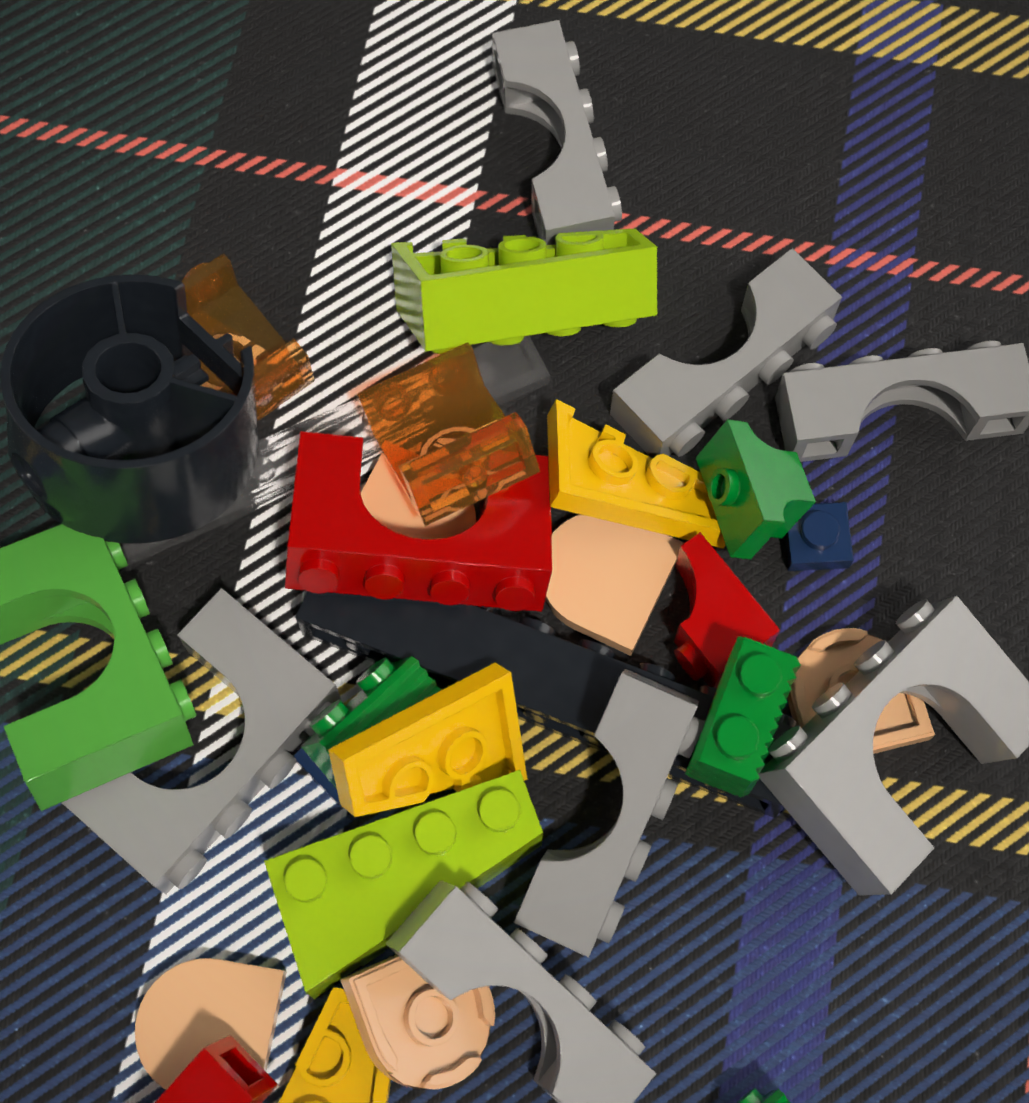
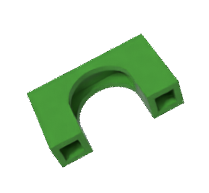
[0,524,196,811]

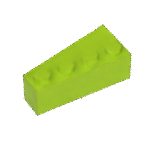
[391,228,657,355]
[264,770,543,999]

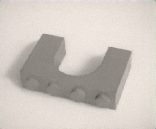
[61,588,342,895]
[759,596,1029,896]

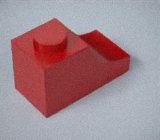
[674,532,780,688]

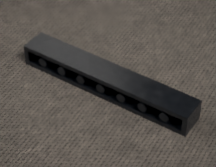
[295,591,797,818]

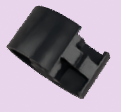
[0,274,258,544]

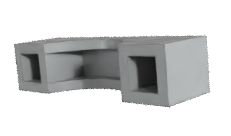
[492,20,622,245]
[610,248,842,458]
[775,341,1029,462]
[514,669,705,957]
[385,880,656,1103]

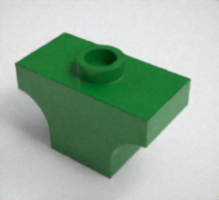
[696,419,816,559]

